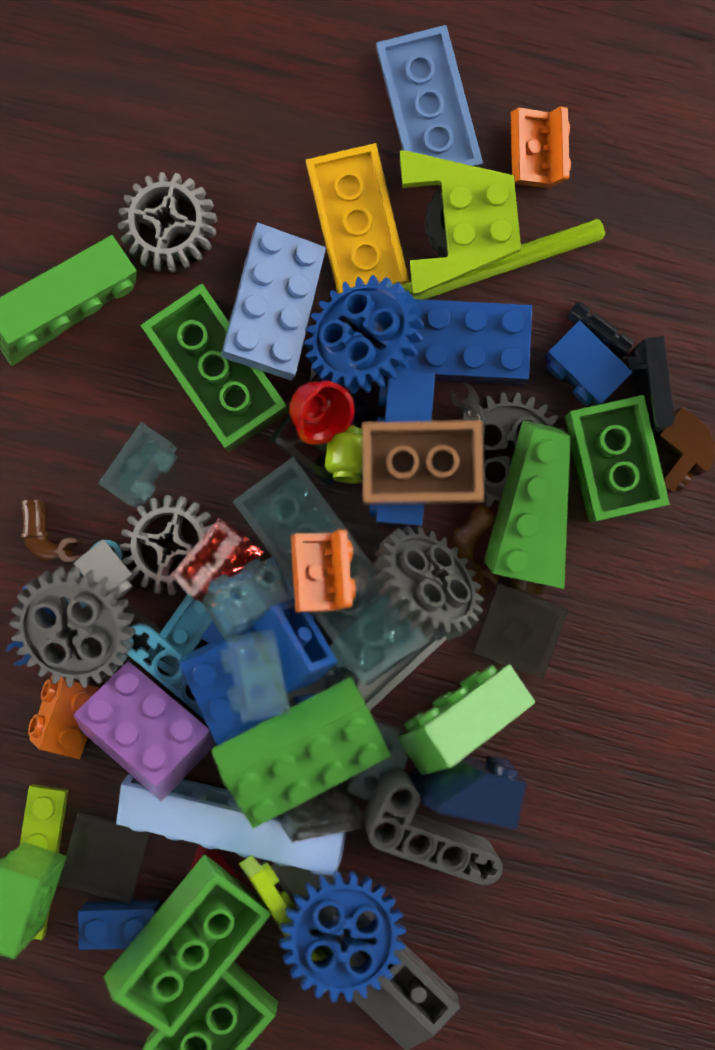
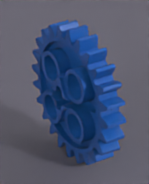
[304,275,424,394]
[279,871,406,1003]

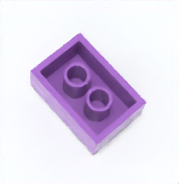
[73,661,214,801]

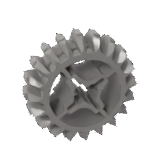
[118,172,217,272]
[120,495,221,595]

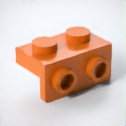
[511,106,571,189]
[291,530,356,613]
[28,673,101,759]

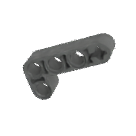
[362,769,503,885]

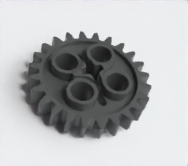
[460,392,565,511]
[373,526,484,641]
[10,566,136,688]

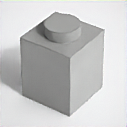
[73,540,135,600]

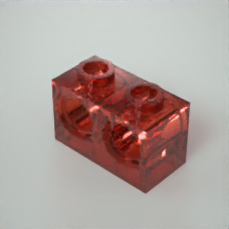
[170,518,263,609]

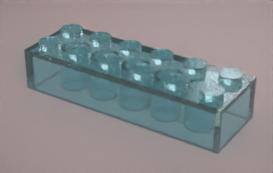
[233,457,429,686]

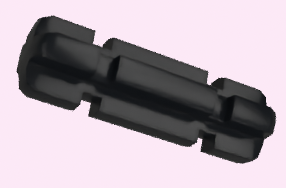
[567,301,634,357]

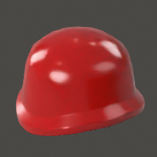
[289,381,355,445]

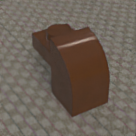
[654,406,715,494]

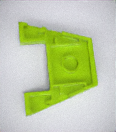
[399,150,521,297]

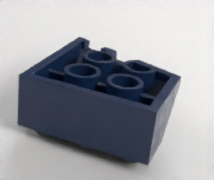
[401,755,526,830]

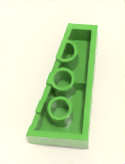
[0,235,137,366]
[484,420,570,589]

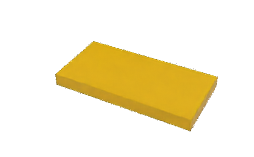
[306,143,409,294]

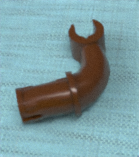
[20,500,88,563]

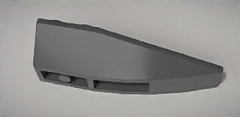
[270,863,460,1050]

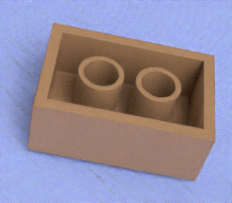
[362,421,484,505]

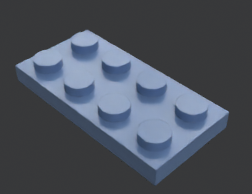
[376,25,483,168]
[220,222,326,380]

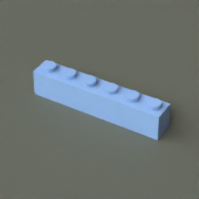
[116,774,349,876]

